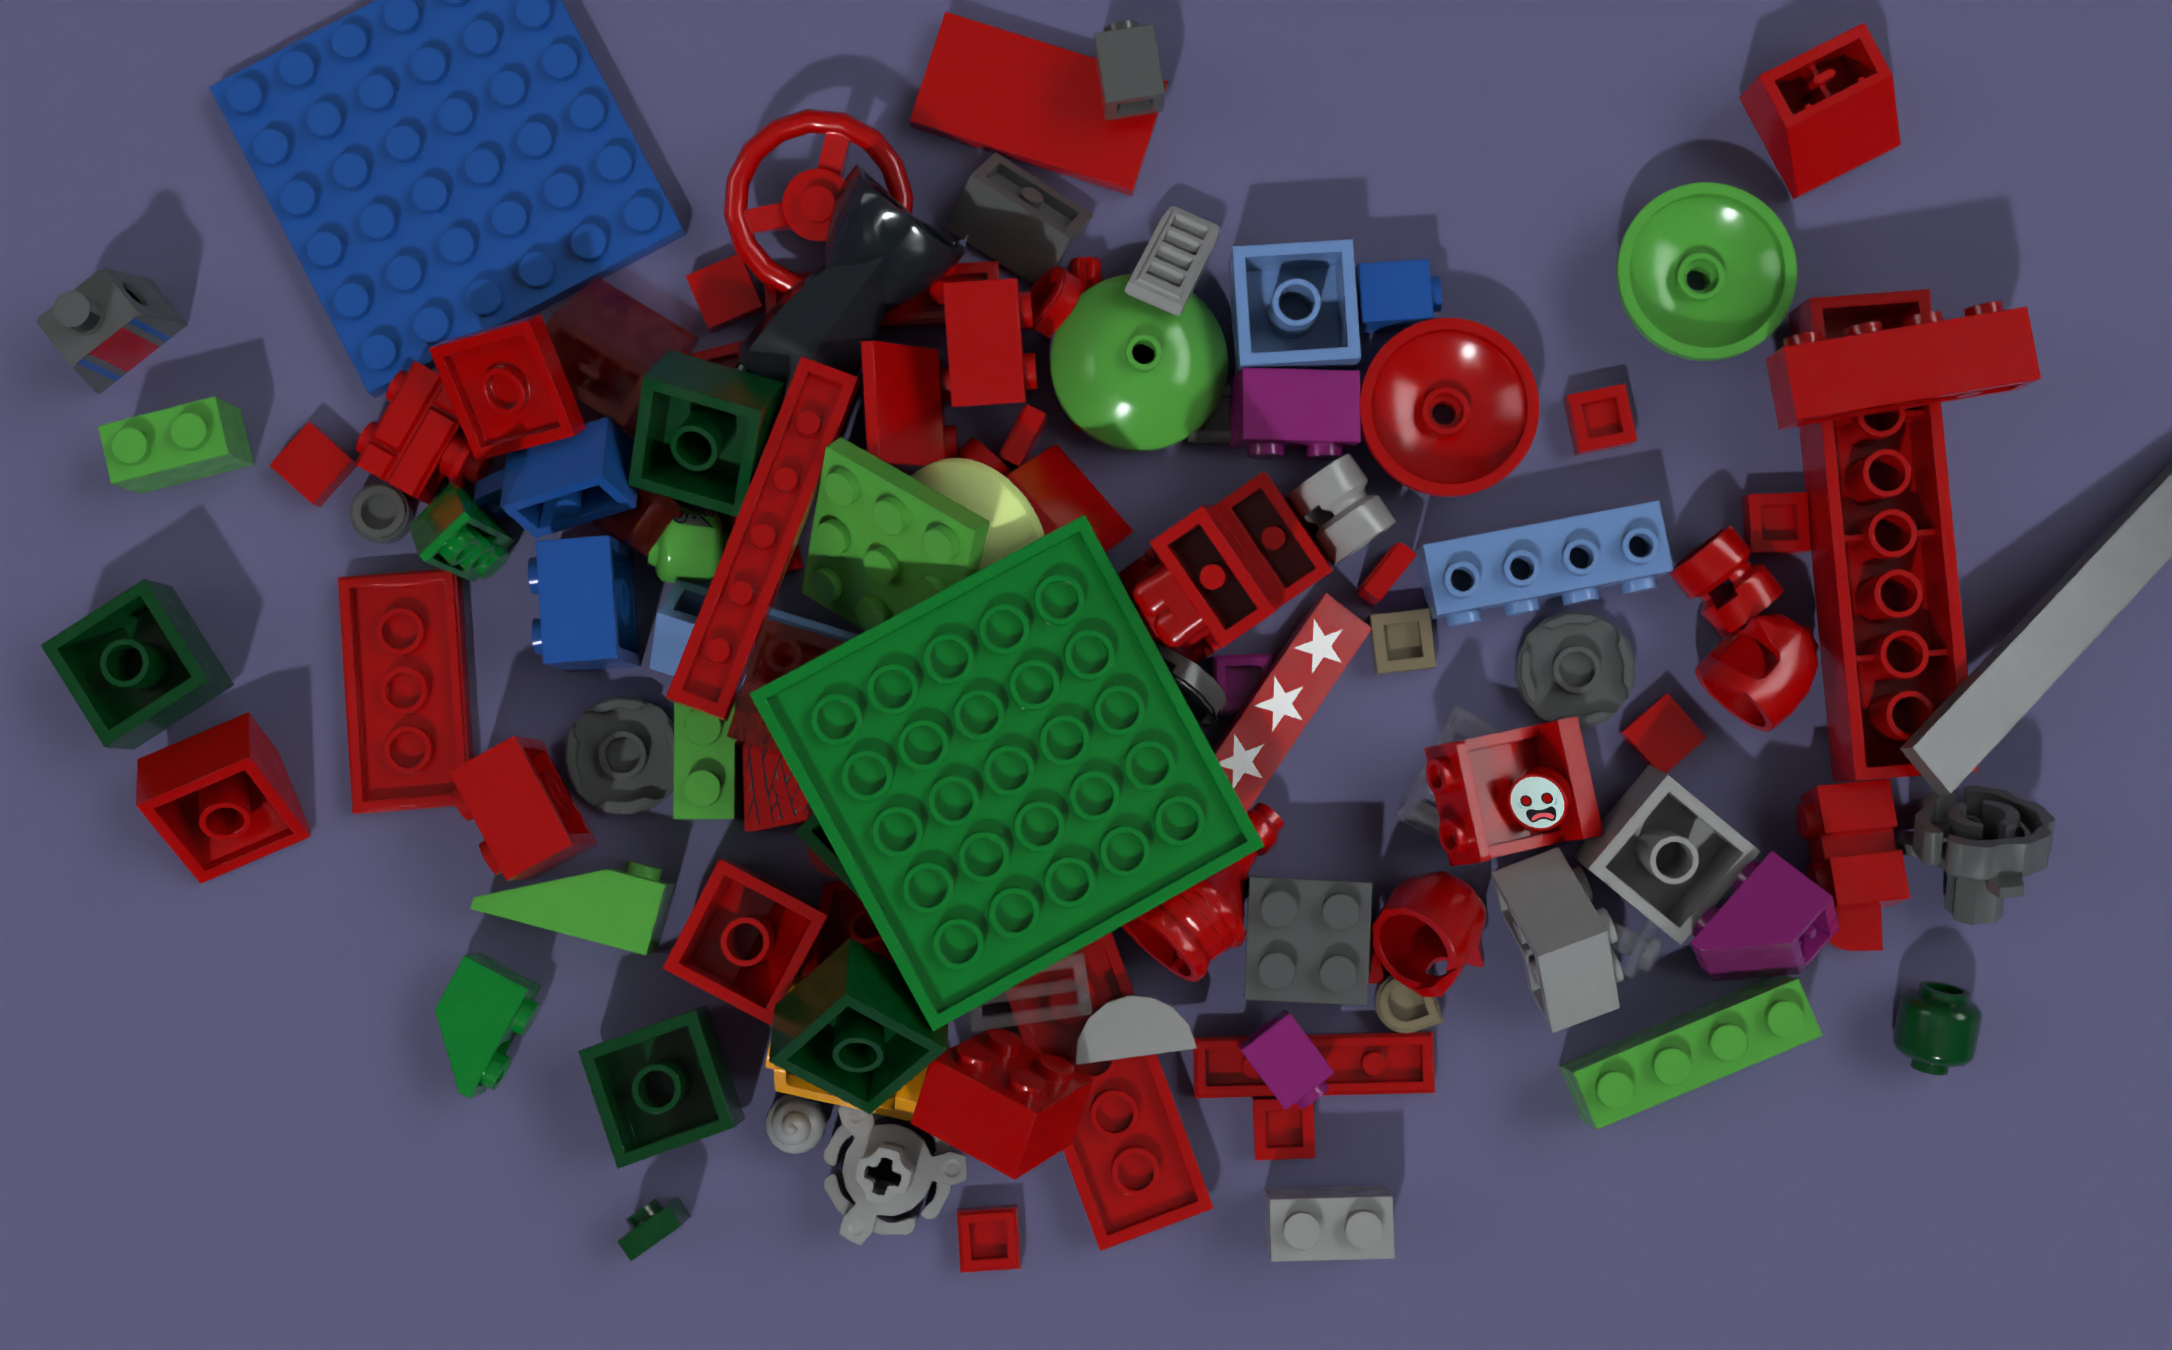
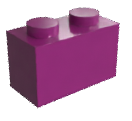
[1230,367,1361,461]

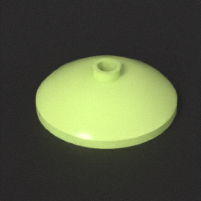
[911,458,1045,571]

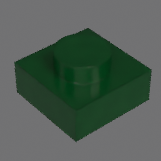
[617,1197,691,1261]

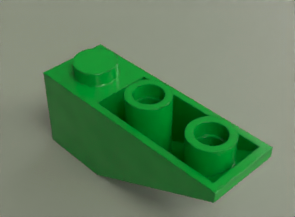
[408,483,516,582]

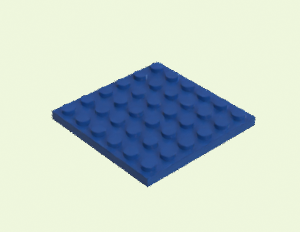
[209,0,687,398]

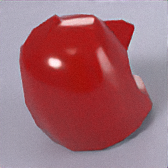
[1695,614,1819,732]
[1373,870,1487,997]

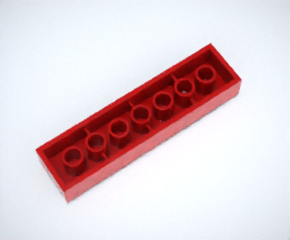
[1788,289,1978,782]

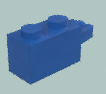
[473,416,638,538]

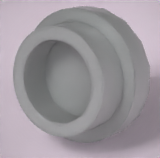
[765,1094,827,1154]

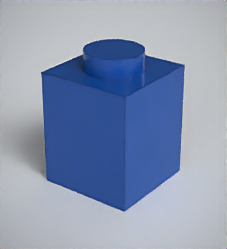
[1355,259,1442,335]

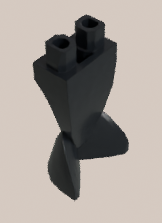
[735,164,965,411]

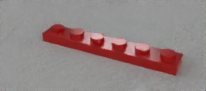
[666,356,860,722]

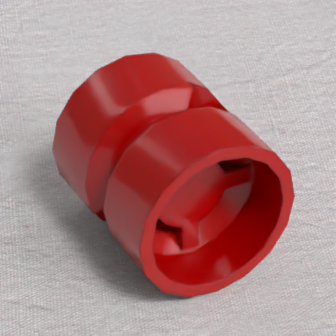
[1668,524,1784,638]

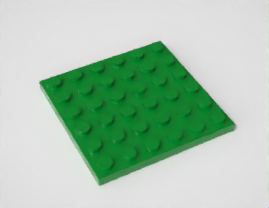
[749,515,1264,1031]

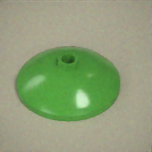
[1615,182,1797,361]
[1050,274,1228,452]

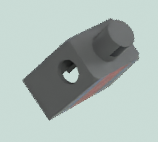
[37,268,187,394]

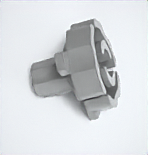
[823,1106,968,1246]

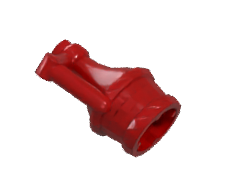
[1122,802,1284,982]

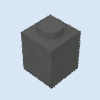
[1094,20,1165,121]

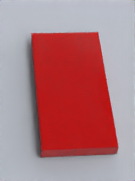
[909,11,1168,196]
[338,569,474,814]

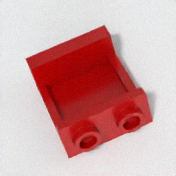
[1424,716,1604,867]

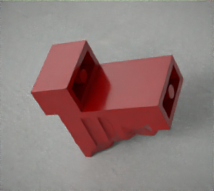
[1119,471,1334,664]

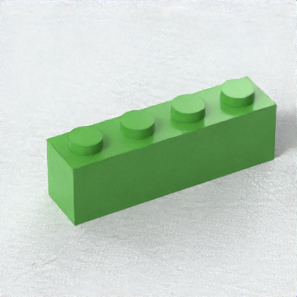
[1559,976,1823,1130]

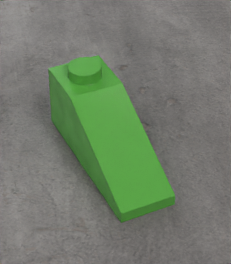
[470,860,676,955]

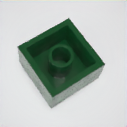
[628,350,784,517]
[41,579,234,750]
[769,938,948,1114]
[578,1005,745,1169]

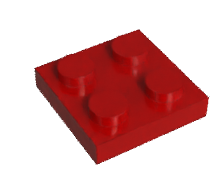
[429,313,586,461]

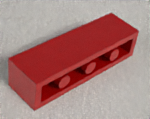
[1766,301,2041,430]

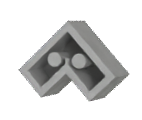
[1491,847,1624,1033]

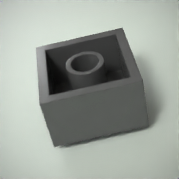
[1243,876,1372,1006]

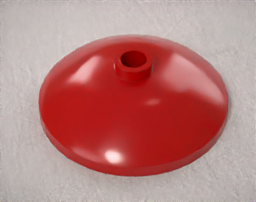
[1360,318,1540,497]

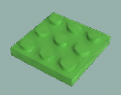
[801,437,990,631]

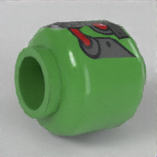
[646,506,732,586]

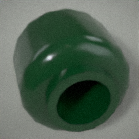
[1893,981,1982,1075]

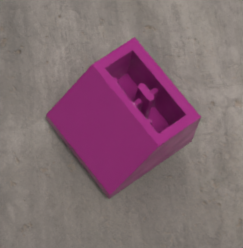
[1690,851,1839,981]

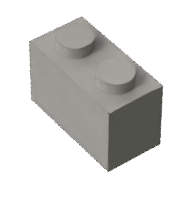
[1264,1185,1395,1262]

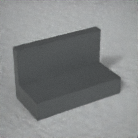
[946,152,1093,285]

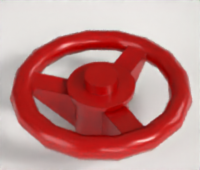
[723,109,914,294]

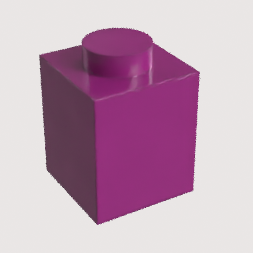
[1237,1009,1335,1110]

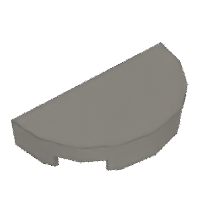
[1076,994,1197,1065]

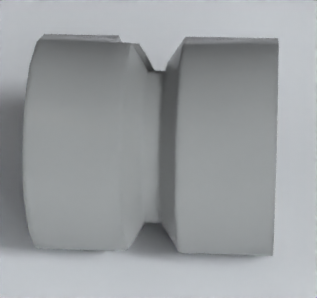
[1286,453,1397,566]

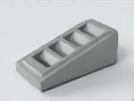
[1124,206,1221,316]

